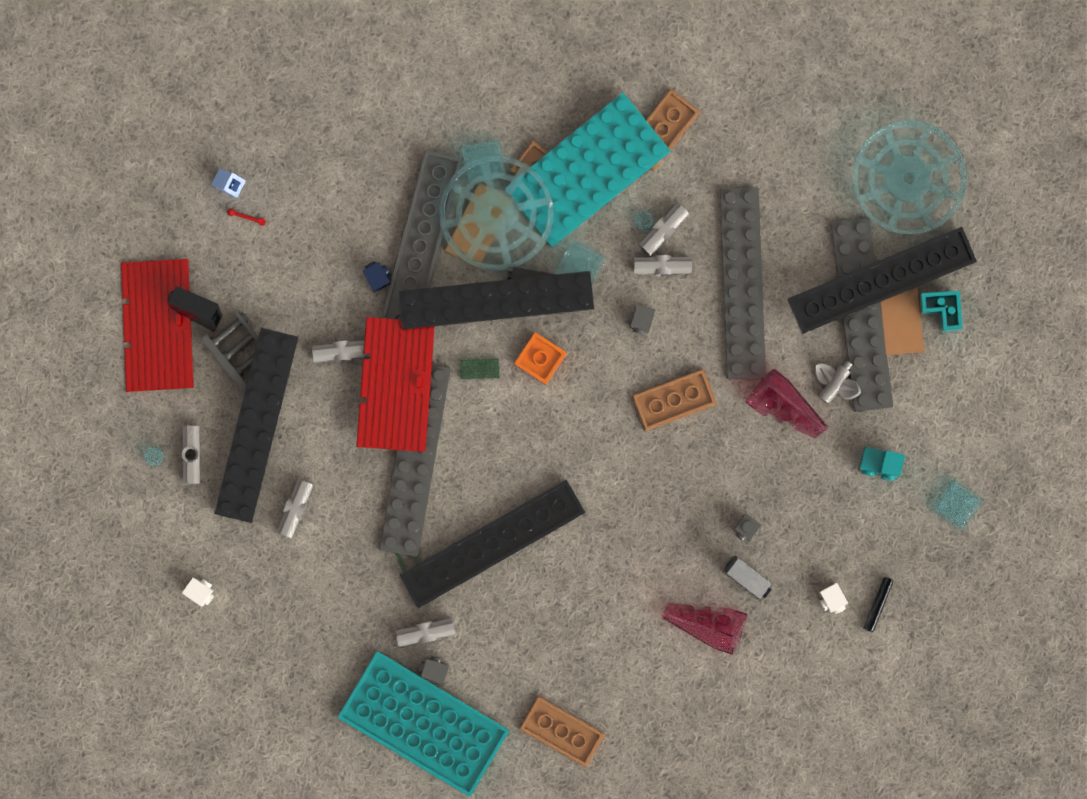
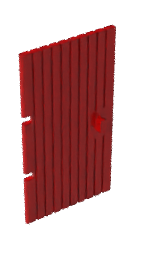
[121,258,194,392]
[356,317,435,452]

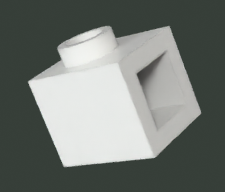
[182,577,214,606]
[819,583,848,614]

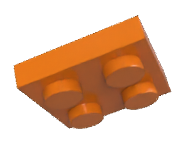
[514,332,567,385]

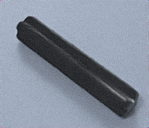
[864,577,893,632]

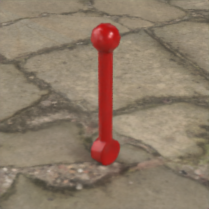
[227,208,266,226]

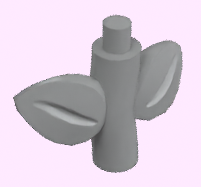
[814,360,861,404]

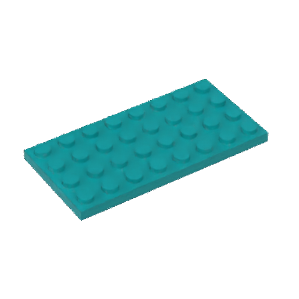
[504,92,671,248]
[337,651,510,797]

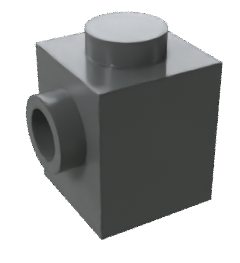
[628,304,655,335]
[734,514,761,542]
[419,656,449,684]

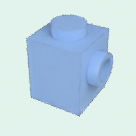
[211,168,245,198]

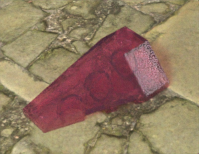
[746,369,828,438]
[662,603,748,655]

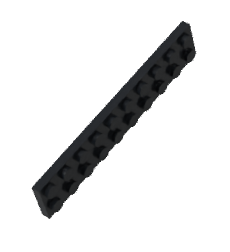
[787,227,977,334]
[399,271,594,330]
[214,327,299,523]
[399,479,585,609]

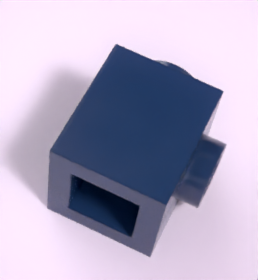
[363,261,390,293]

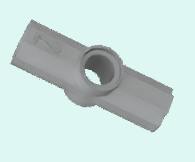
[639,203,689,256]
[634,255,692,276]
[312,340,370,363]
[182,426,201,484]
[277,479,314,538]
[396,618,456,647]

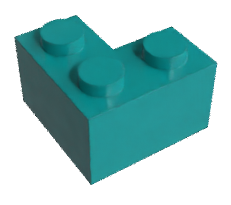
[919,291,963,332]
[858,447,905,482]

